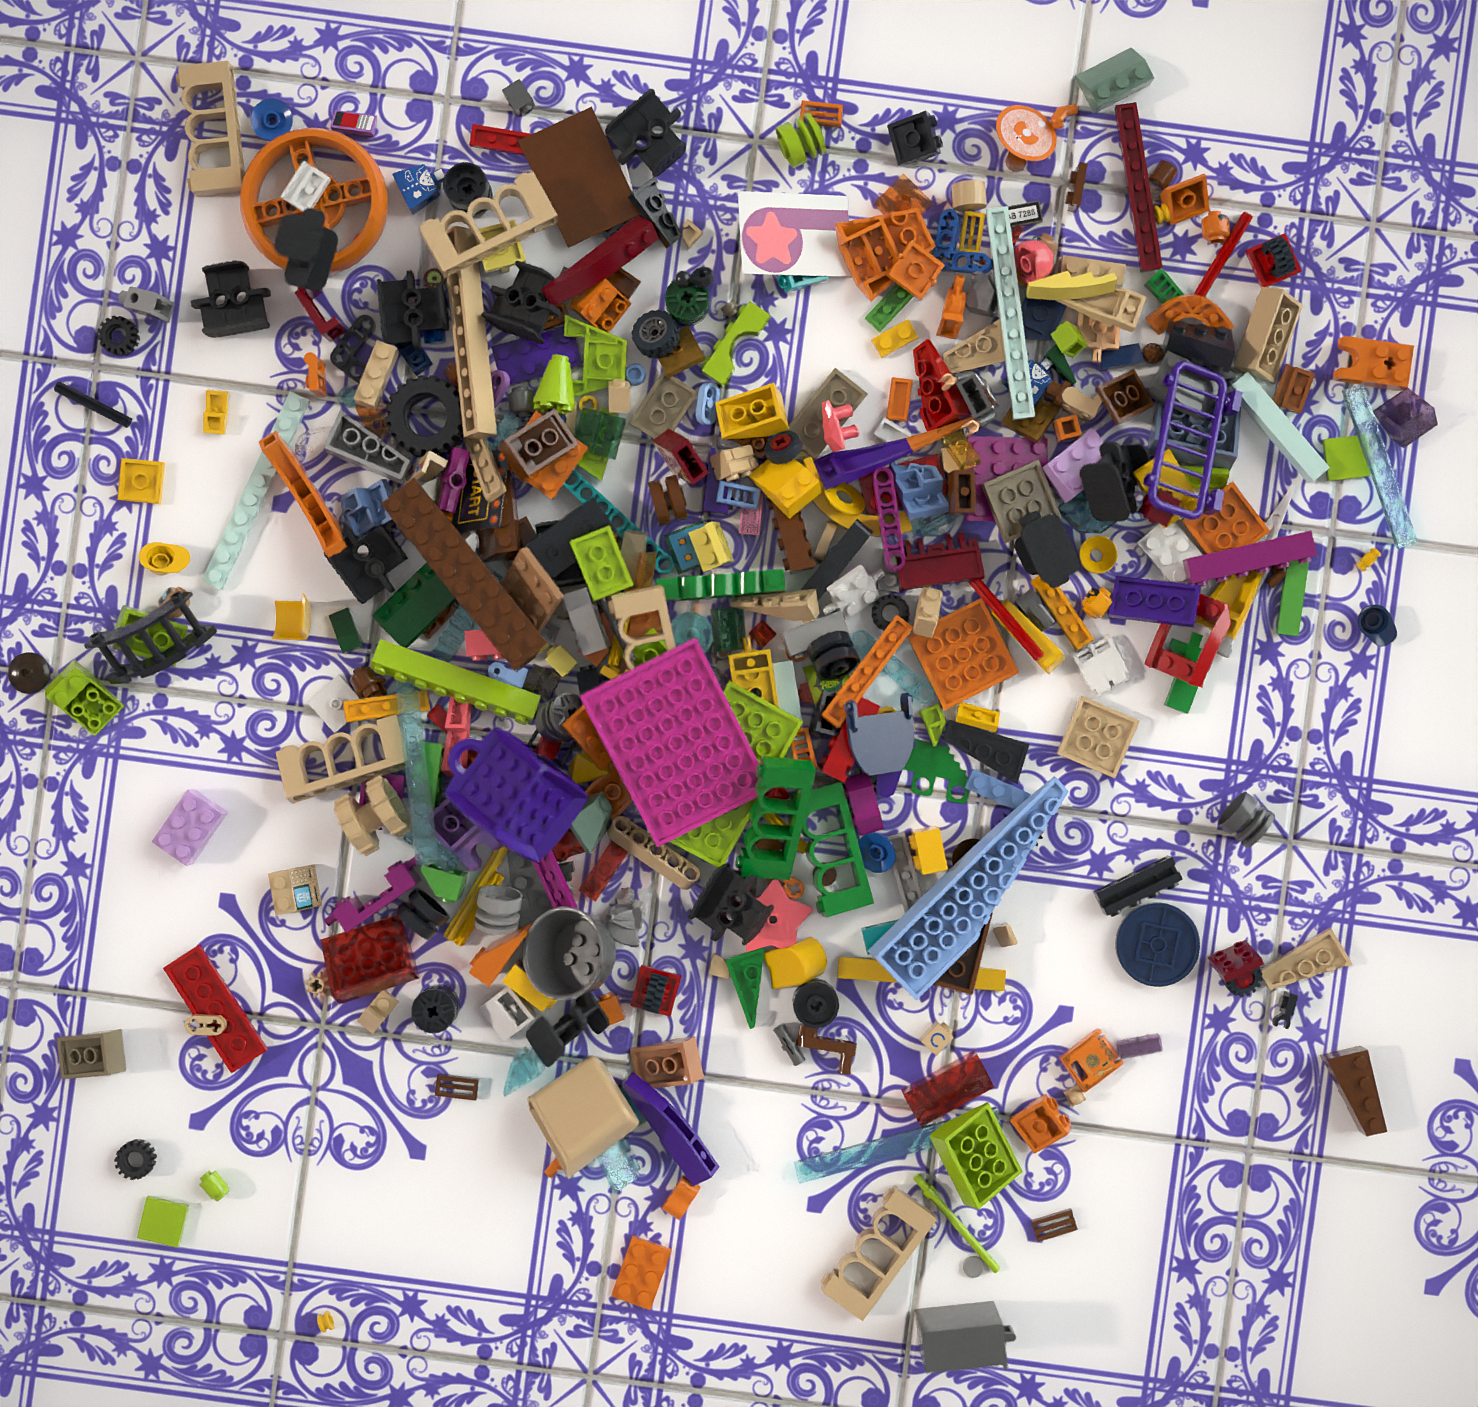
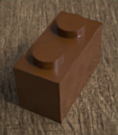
[948,470,976,516]

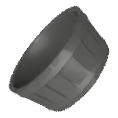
[523,906,616,1000]

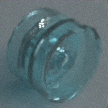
[671,612,714,655]

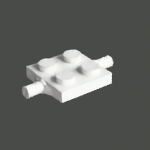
[822,564,885,620]

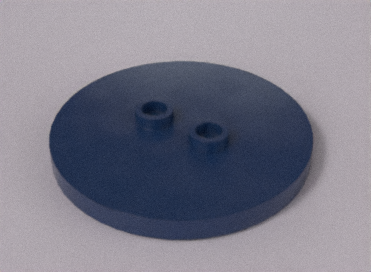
[1115,902,1200,987]

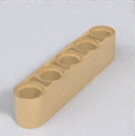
[607,816,700,890]

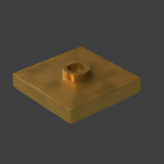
[658,325,706,378]

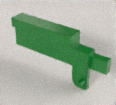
[1164,632,1203,714]

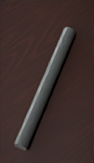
[598,597,636,662]

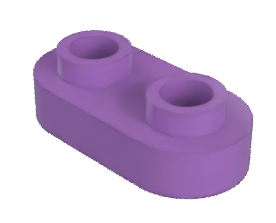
[491,370,510,408]

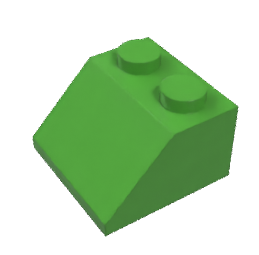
[421,861,469,903]

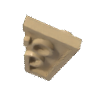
[942,319,1005,374]

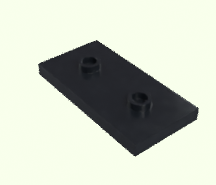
[523,497,618,579]

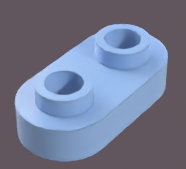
[696,383,720,425]

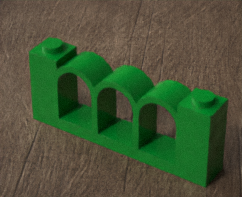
[656,569,786,602]
[735,756,816,880]
[790,781,874,917]

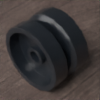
[807,631,861,681]
[395,887,450,940]
[792,978,839,1028]

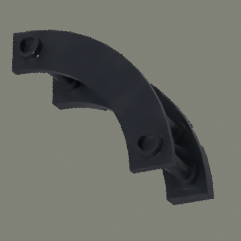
[83,591,217,684]

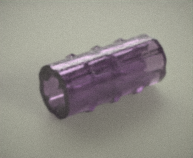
[1116,1033,1163,1059]

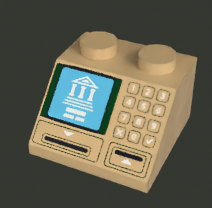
[268,864,322,915]

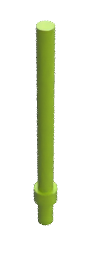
[913,1173,1000,1273]

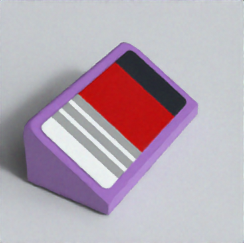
[330,110,377,137]

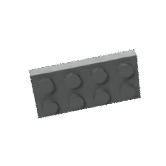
[507,851,553,929]

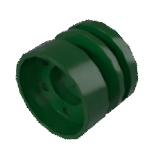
[665,279,710,326]

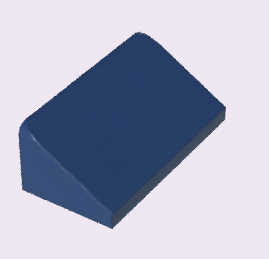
[1099,343,1144,371]

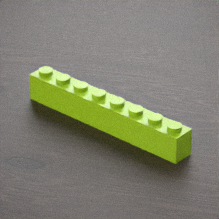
[370,639,541,725]

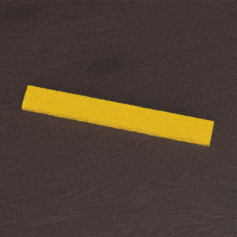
[837,956,1006,991]

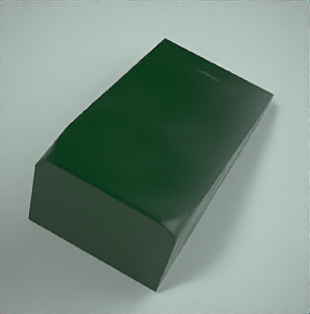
[1043,344,1077,387]
[328,607,364,654]

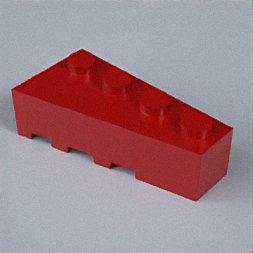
[819,697,881,783]

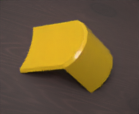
[272,593,311,640]
[763,937,827,990]

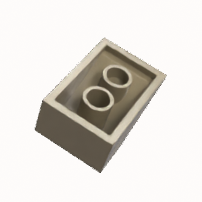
[57,1029,126,1079]

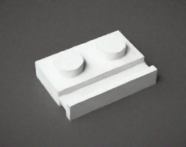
[280,161,331,212]

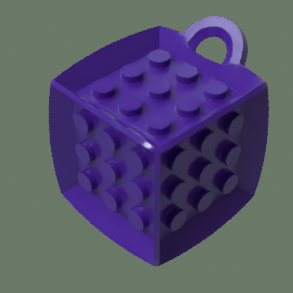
[445,727,588,863]

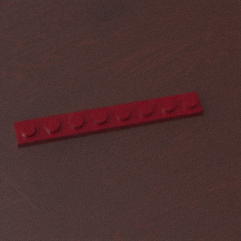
[1114,102,1163,273]

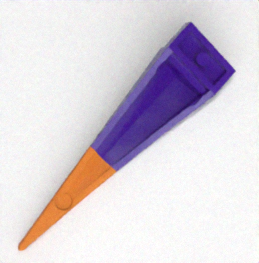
[813,416,975,490]

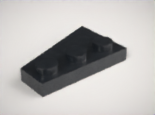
[628,177,682,249]

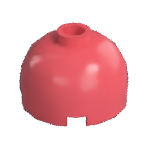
[1014,240,1054,284]

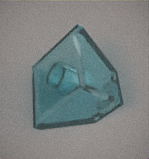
[1058,490,1118,534]

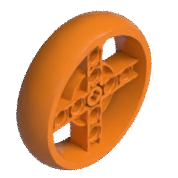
[240,128,388,275]

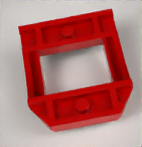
[1144,593,1232,687]

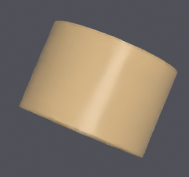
[951,180,987,212]

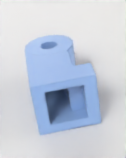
[488,662,531,690]

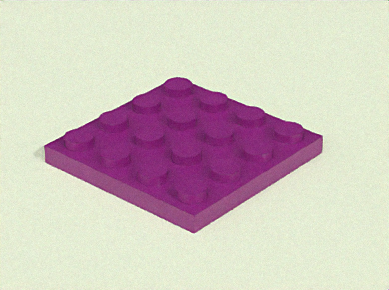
[965,436,1048,522]

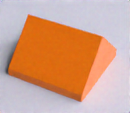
[1159,173,1210,225]

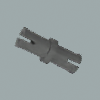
[773,1023,806,1066]

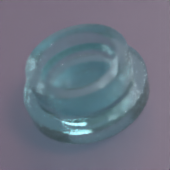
[338,387,356,408]

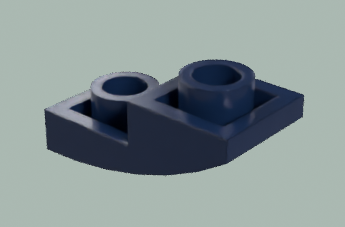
[394,342,433,376]

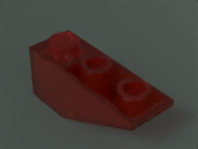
[578,840,628,902]

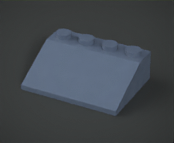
[1148,401,1241,471]

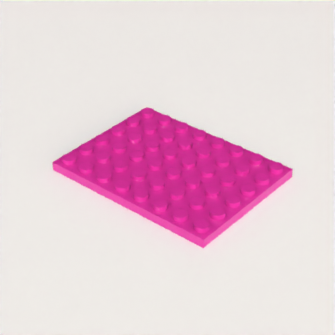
[580,637,772,847]

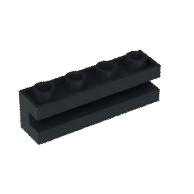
[1093,855,1183,917]

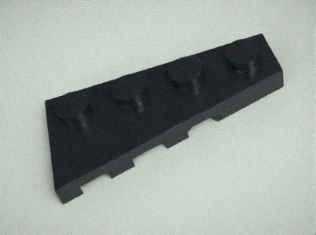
[943,719,1030,784]

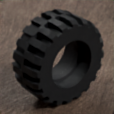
[385,375,464,457]

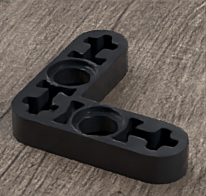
[330,314,376,384]

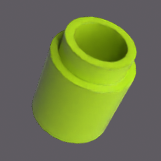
[199,1170,230,1202]

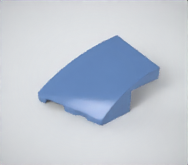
[889,461,949,520]
[341,479,394,539]

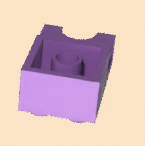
[422,798,504,871]

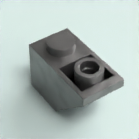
[965,266,998,318]

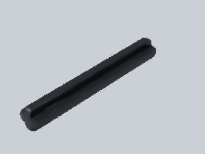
[54,381,132,428]

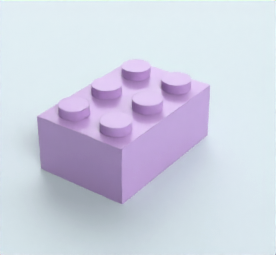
[1042,428,1104,504]
[151,789,228,866]

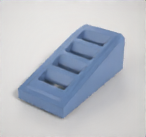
[716,481,761,510]

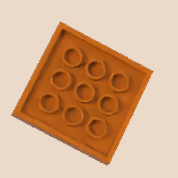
[907,598,1019,710]

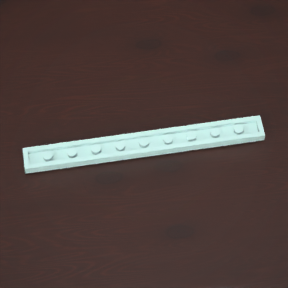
[986,206,1035,420]
[202,391,310,590]

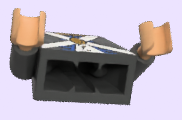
[938,371,999,436]

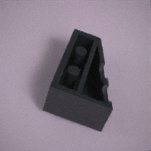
[1163,321,1236,373]

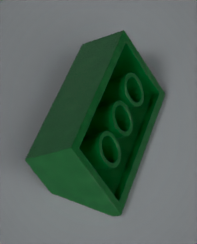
[372,562,457,648]

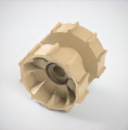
[333,775,412,856]

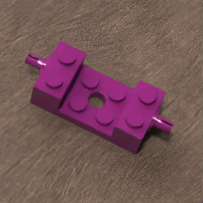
[324,854,423,933]

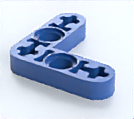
[933,209,993,274]

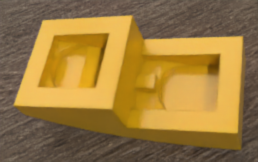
[203,389,229,434]

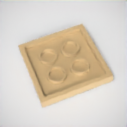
[1056,696,1140,778]

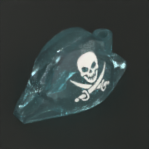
[911,512,959,537]

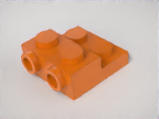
[1010,1094,1071,1154]

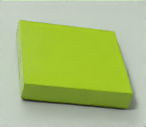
[1322,434,1371,481]
[137,1196,189,1248]

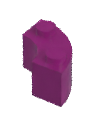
[843,773,884,836]

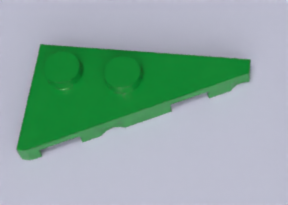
[725,947,765,1029]

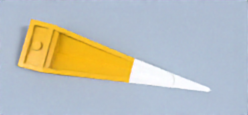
[1195,485,1295,640]

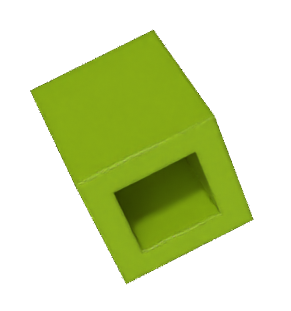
[1051,321,1088,358]

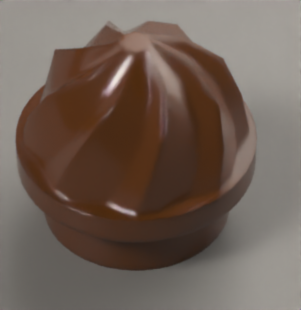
[1142,343,1163,364]

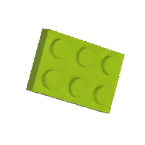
[570,525,633,601]

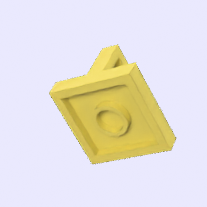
[476,220,526,274]
[689,521,734,572]

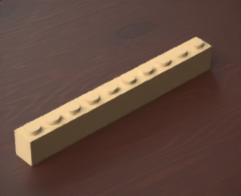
[446,225,497,440]

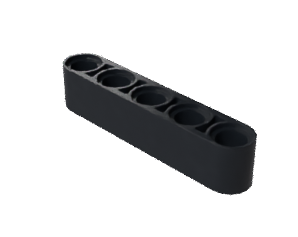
[801,519,873,601]

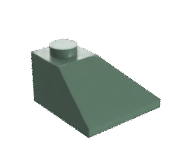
[570,791,613,855]

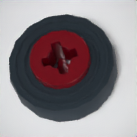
[764,431,802,464]

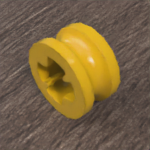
[1153,203,1170,225]
[579,395,598,416]
[317,1311,334,1333]

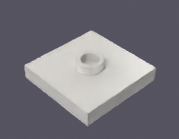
[307,674,361,733]

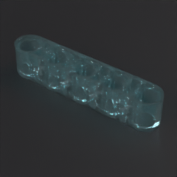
[431,566,504,663]
[851,630,935,704]

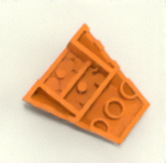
[835,208,936,302]

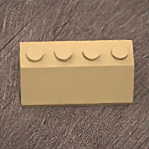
[1234,287,1303,384]

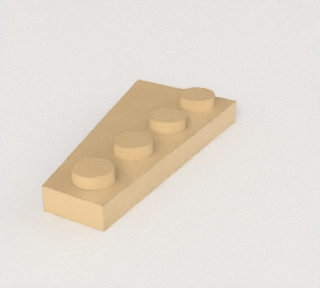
[1260,928,1353,990]

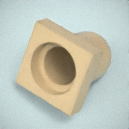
[1063,1085,1086,1107]

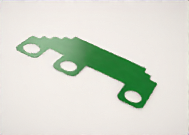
[855,739,969,804]

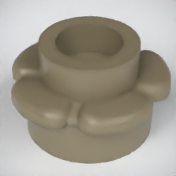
[721,299,740,318]

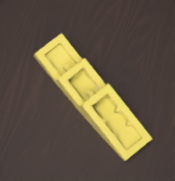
[1026,271,1118,300]

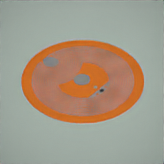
[996,105,1057,161]

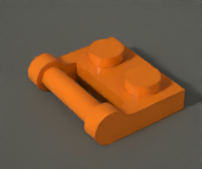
[304,352,326,397]

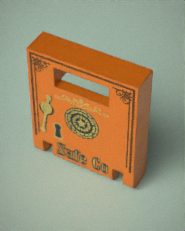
[1058,1028,1124,1093]

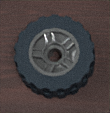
[631,309,681,359]

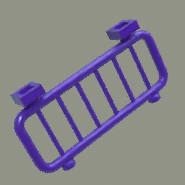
[1143,361,1243,520]

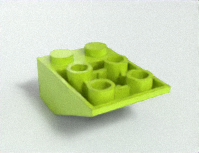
[45,659,124,736]

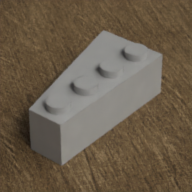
[323,409,412,485]

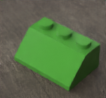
[410,741,445,808]

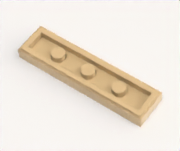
[464,437,507,503]

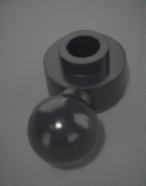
[675,267,714,288]

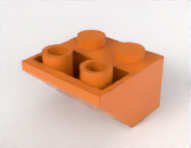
[568,279,631,333]

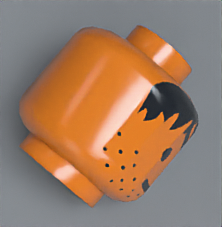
[1201,210,1230,244]

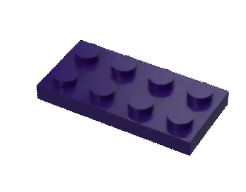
[491,327,583,386]
[1108,576,1201,628]

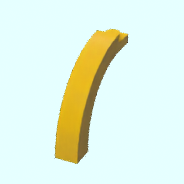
[803,457,913,537]

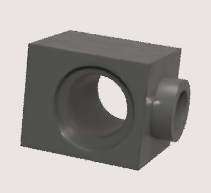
[502,79,535,117]

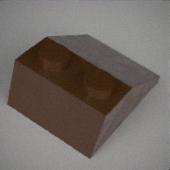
[1095,369,1155,425]
[498,409,579,482]

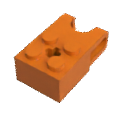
[1333,336,1414,391]

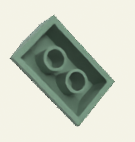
[1075,47,1155,114]

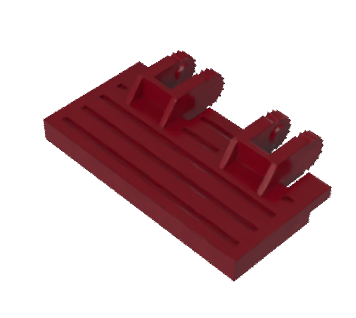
[895,532,985,591]

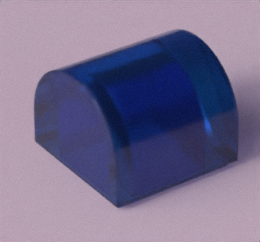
[423,329,447,345]

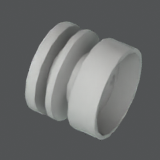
[474,885,522,935]

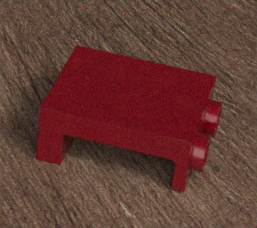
[294,287,347,343]

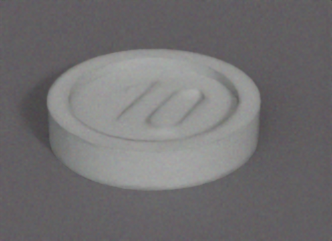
[963,1256,984,1278]

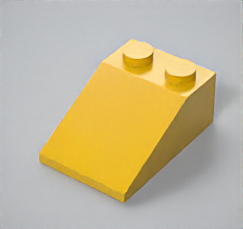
[715,382,789,440]
[1133,449,1197,529]
[748,459,821,519]

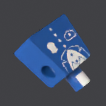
[392,164,445,215]
[1001,357,1053,405]

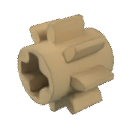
[304,971,332,998]

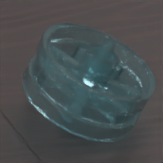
[492,412,520,449]

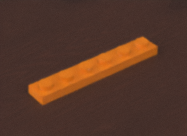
[821,615,913,728]

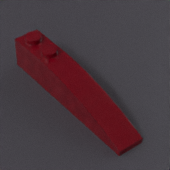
[541,216,659,306]

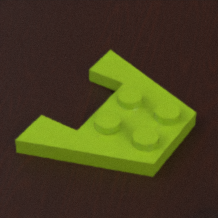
[564,315,627,396]

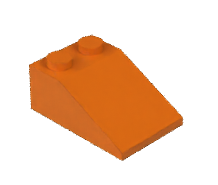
[468,923,533,987]

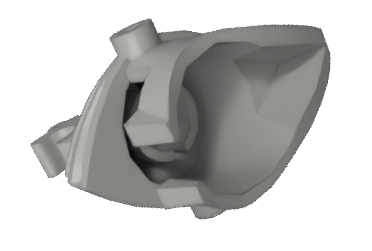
[605,887,645,947]

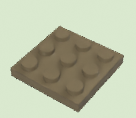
[981,460,1062,543]

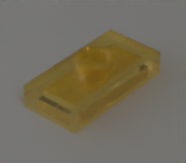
[942,431,981,470]

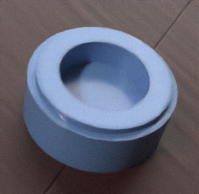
[625,364,646,386]

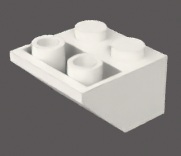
[478,986,537,1041]

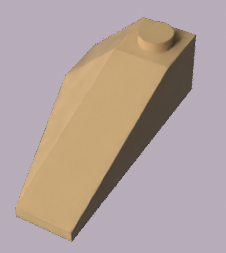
[730,589,820,623]

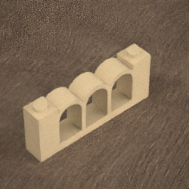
[176,61,245,197]
[419,171,557,279]
[608,584,675,669]
[276,714,413,804]
[820,1185,937,1321]

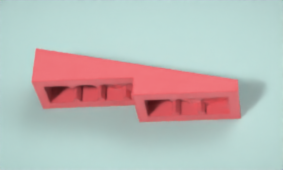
[441,697,472,776]

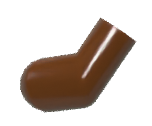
[1266,565,1287,588]

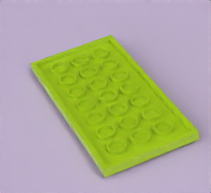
[647,680,804,867]

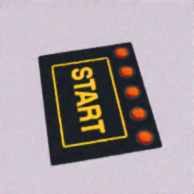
[452,450,508,533]

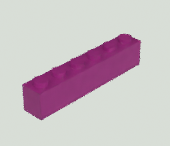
[1183,530,1317,586]

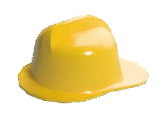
[139,542,190,576]

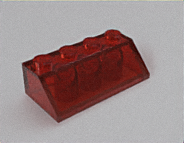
[901,1050,995,1127]

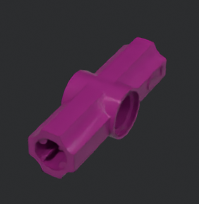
[437,447,470,513]

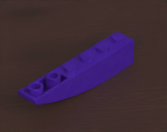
[622,1072,720,1186]

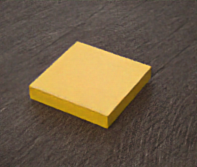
[117,458,165,504]

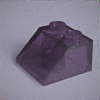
[1373,388,1438,448]

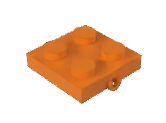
[886,240,945,300]

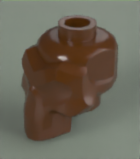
[350,665,388,698]

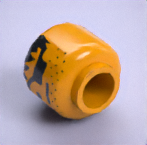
[1081,587,1112,619]

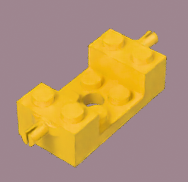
[728,637,779,707]

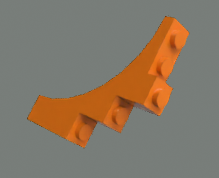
[258,430,347,558]

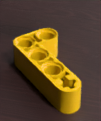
[991,599,1065,675]

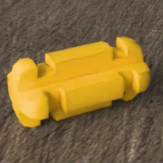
[1356,548,1381,572]

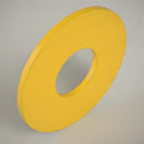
[823,482,865,515]

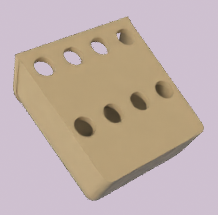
[527,1055,639,1179]

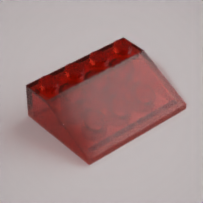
[320,915,419,1005]

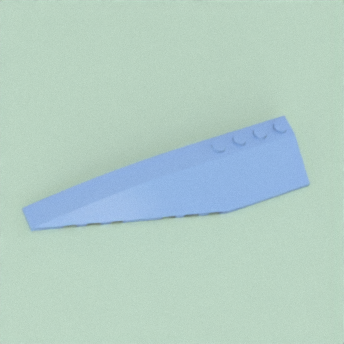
[868,776,1069,1000]

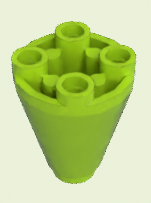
[533,355,575,416]

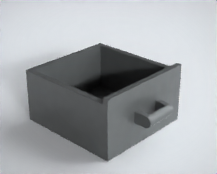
[915,1301,1016,1373]

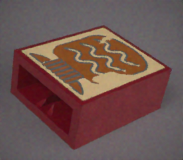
[653,429,709,485]

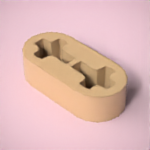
[813,522,837,562]
[184,1014,227,1035]

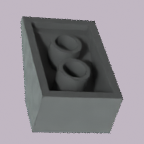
[1148,351,1219,422]

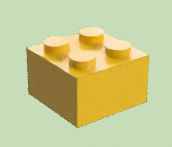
[908,826,948,875]

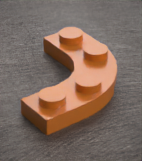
[1145,294,1235,336]

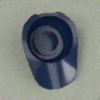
[1358,605,1397,647]

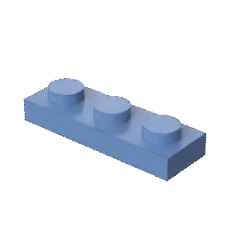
[964,769,1031,810]

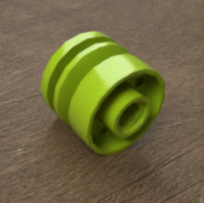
[775,112,827,169]

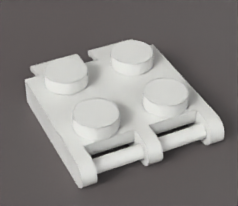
[1071,634,1128,695]

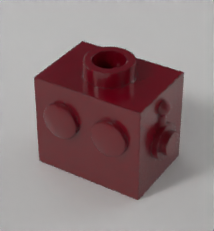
[1138,487,1182,527]

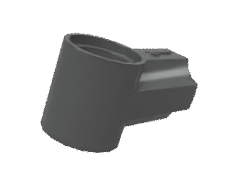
[1014,589,1055,632]

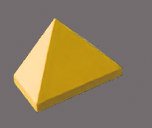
[568,754,610,785]

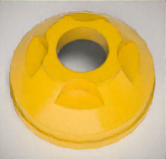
[1079,535,1118,574]

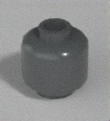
[508,386,535,418]

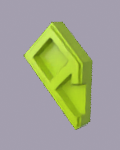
[919,703,946,747]

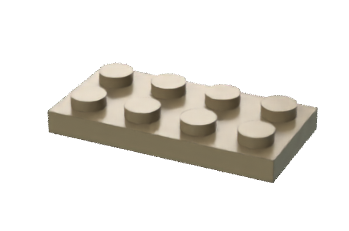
[786,368,868,460]

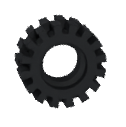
[97,315,140,356]
[871,594,910,631]
[114,1139,157,1180]

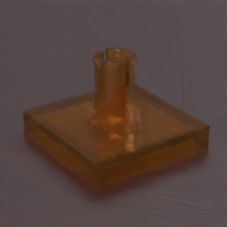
[873,173,933,215]

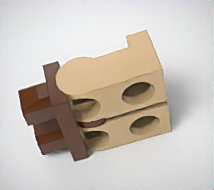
[1043,380,1102,423]

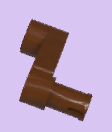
[797,1023,857,1075]

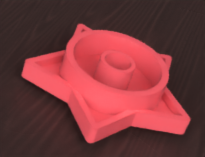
[737,879,813,952]

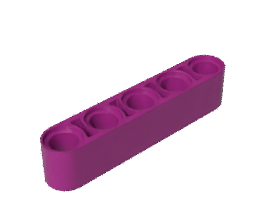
[873,467,905,572]

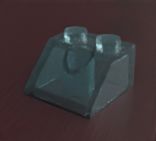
[503,1046,546,1096]
[597,1138,641,1194]

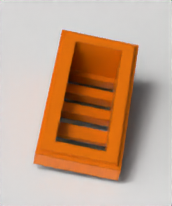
[790,727,818,771]

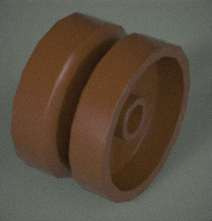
[648,474,688,527]

